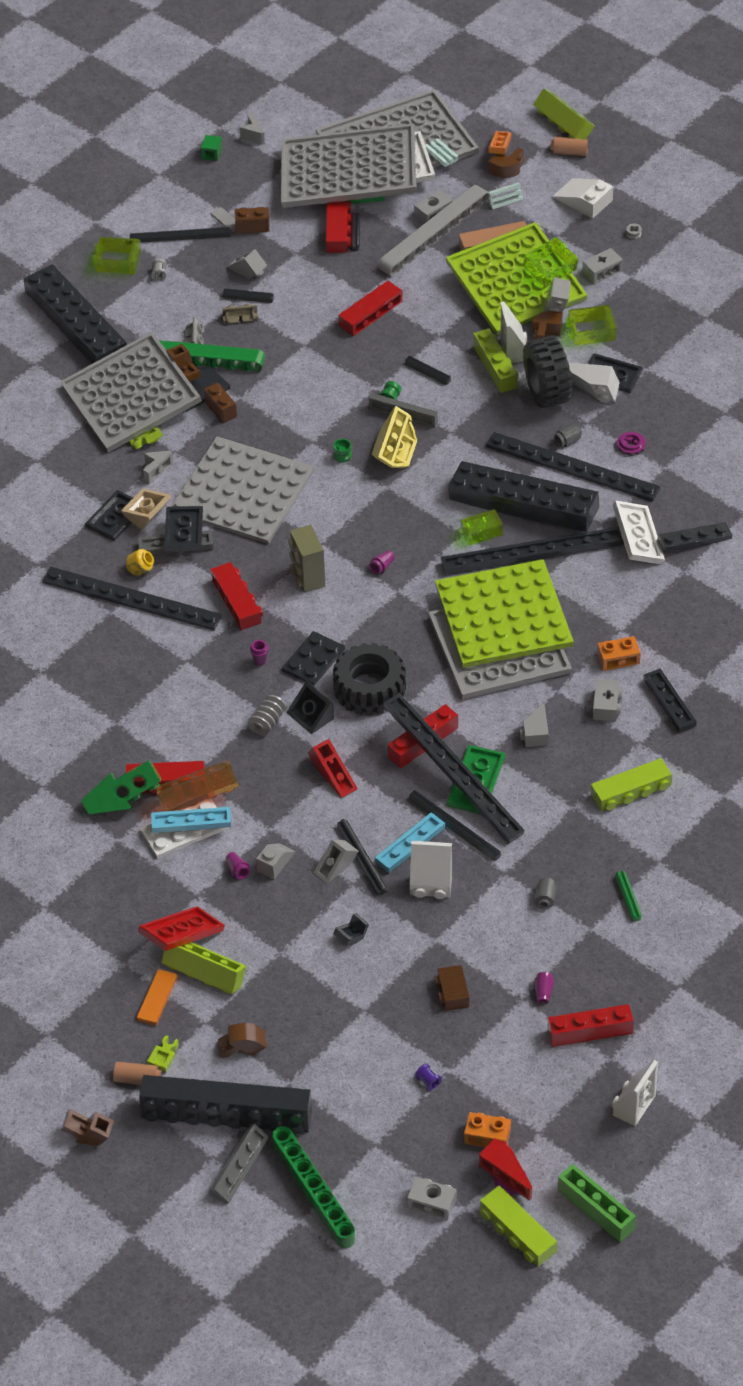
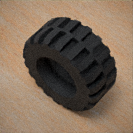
[523,336,573,408]
[333,643,406,715]

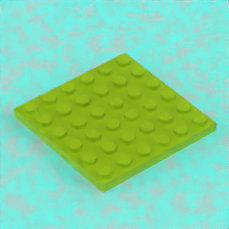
[446,222,588,335]
[435,559,574,668]

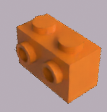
[597,636,641,671]
[464,1112,511,1147]

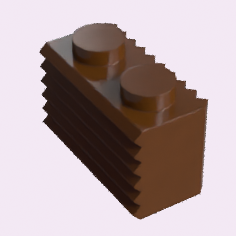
[235,207,270,234]
[204,383,238,423]
[434,964,469,1011]

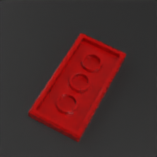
[138,906,225,951]

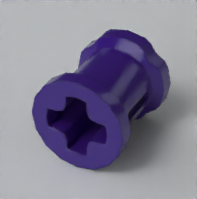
[414,1063,442,1091]

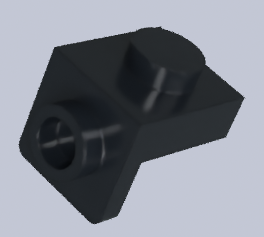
[333,913,369,946]

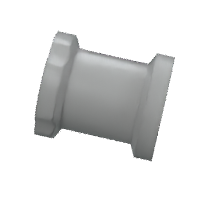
[151,259,167,280]

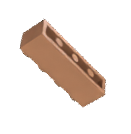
[459,221,527,251]

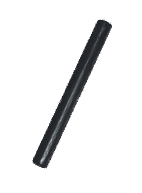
[129,227,231,243]
[409,790,501,861]

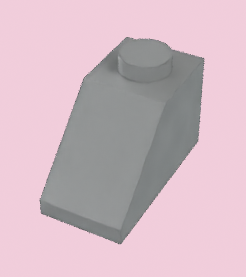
[227,249,267,279]
[520,705,549,747]
[313,840,359,884]
[256,843,296,879]

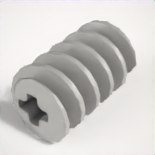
[248,695,287,737]

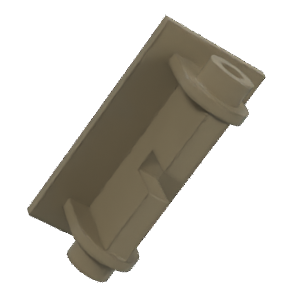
[222,304,258,324]

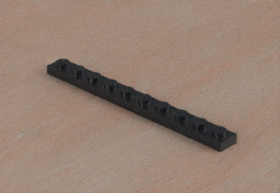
[486,432,660,502]
[441,527,625,575]
[43,566,222,631]
[384,693,525,844]

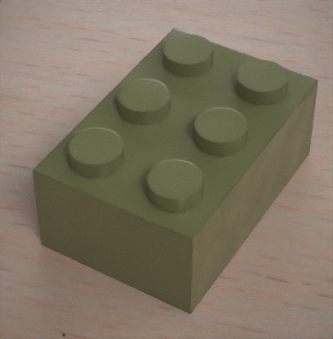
[288,525,326,593]

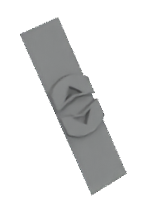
[211,207,235,232]

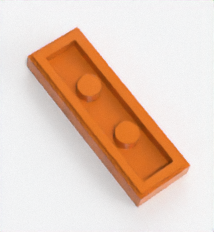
[489,131,512,154]
[137,969,178,1026]

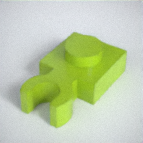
[129,427,163,450]
[147,1035,179,1072]

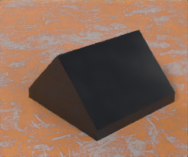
[287,681,334,734]

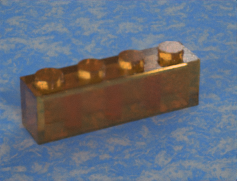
[156,759,239,812]

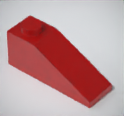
[308,739,358,798]
[479,1138,532,1201]

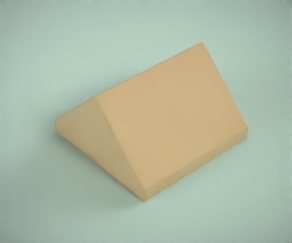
[121,488,171,530]

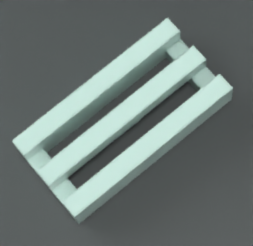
[425,138,458,167]
[487,183,523,209]

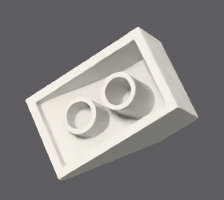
[552,178,614,218]
[500,302,527,363]
[569,363,619,403]
[410,841,452,899]
[612,1060,658,1126]

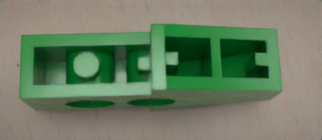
[81,759,162,814]

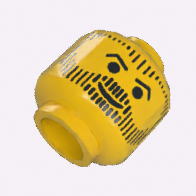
[126,549,154,576]

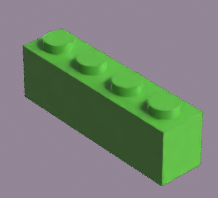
[557,1164,636,1243]

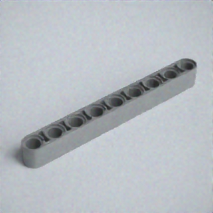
[378,185,489,277]

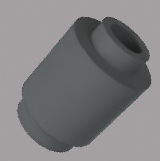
[554,423,582,447]
[534,878,557,909]

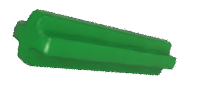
[615,870,642,922]

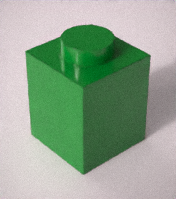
[201,135,223,161]

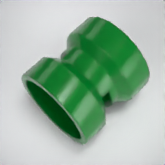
[380,381,402,400]
[333,439,352,463]

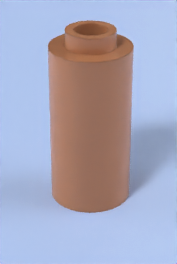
[550,137,588,156]
[113,1061,162,1085]

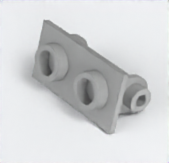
[185,317,204,344]

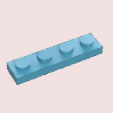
[151,807,232,833]
[375,813,445,873]

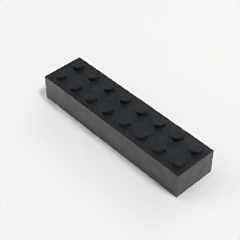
[23,264,127,364]
[448,461,600,532]
[139,1075,312,1134]

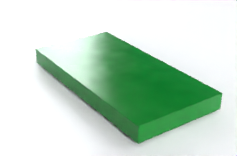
[446,745,506,814]

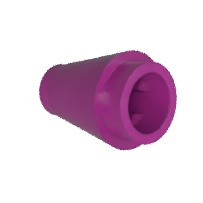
[369,551,395,574]
[250,640,269,666]
[226,852,250,880]
[534,972,555,1003]

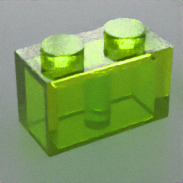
[460,509,503,546]

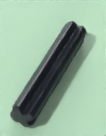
[350,212,360,251]
[223,288,274,303]
[405,356,451,385]

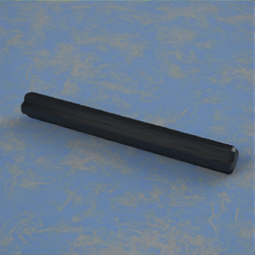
[337,819,388,895]

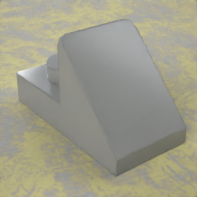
[240,112,265,144]
[143,451,173,484]

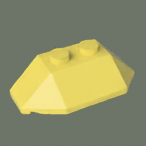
[372,406,417,468]

